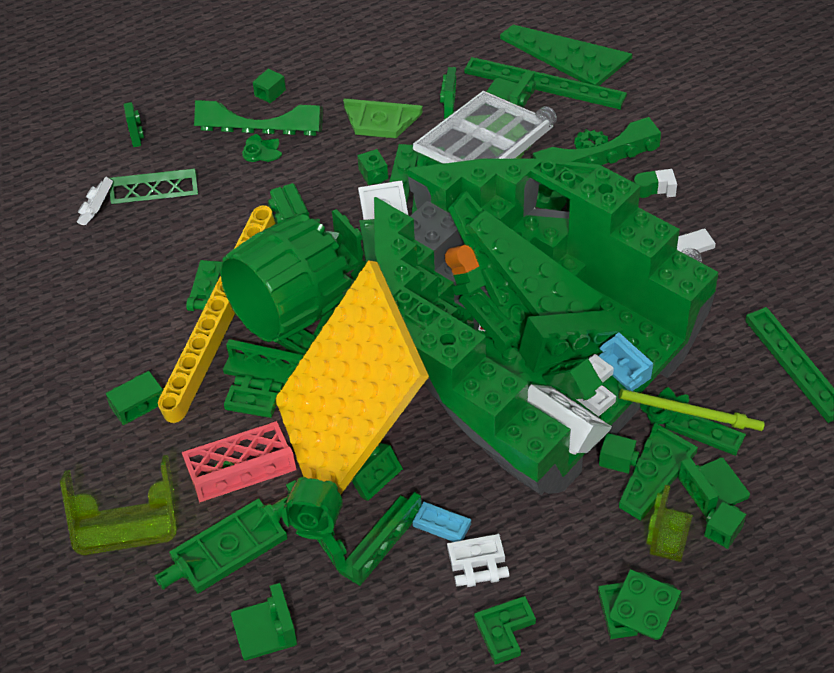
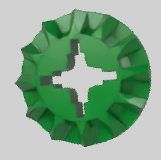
[574,129,608,149]

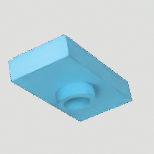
[413,502,471,542]

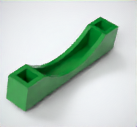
[194,100,323,136]
[533,117,661,165]

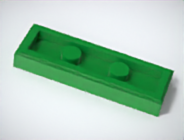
[665,413,746,456]

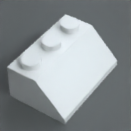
[528,384,612,455]

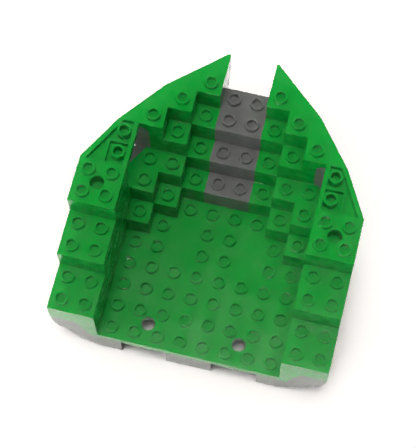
[374,159,719,495]

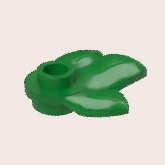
[242,134,282,162]
[640,387,689,424]

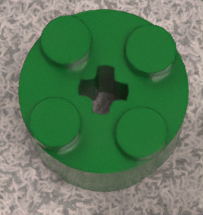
[282,477,343,539]

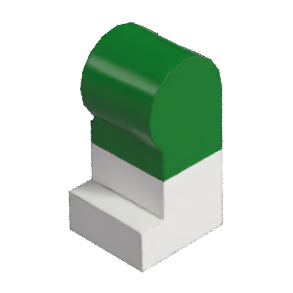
[634,169,677,198]

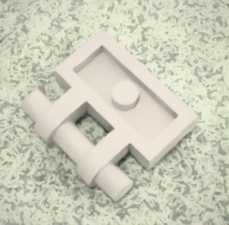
[447,534,509,587]

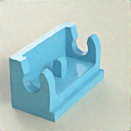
[599,332,653,391]

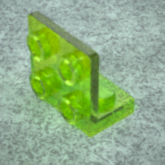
[646,485,693,562]

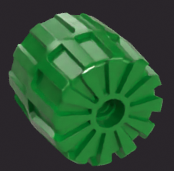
[219,214,351,343]

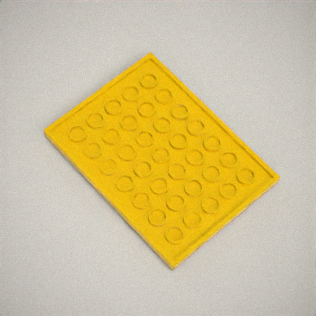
[276,260,429,495]

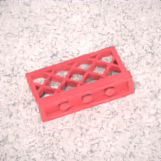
[182,421,296,503]

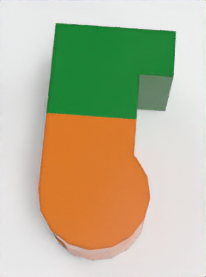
[445,245,486,296]

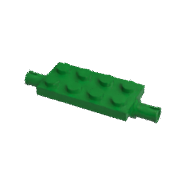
[154,494,290,594]

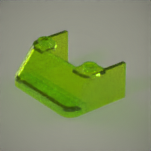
[60,455,177,555]

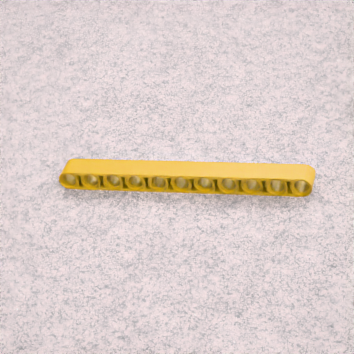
[158,206,276,423]

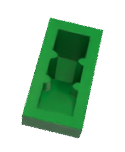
[543,358,603,401]

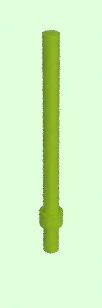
[619,389,764,431]

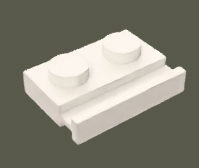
[77,177,113,225]

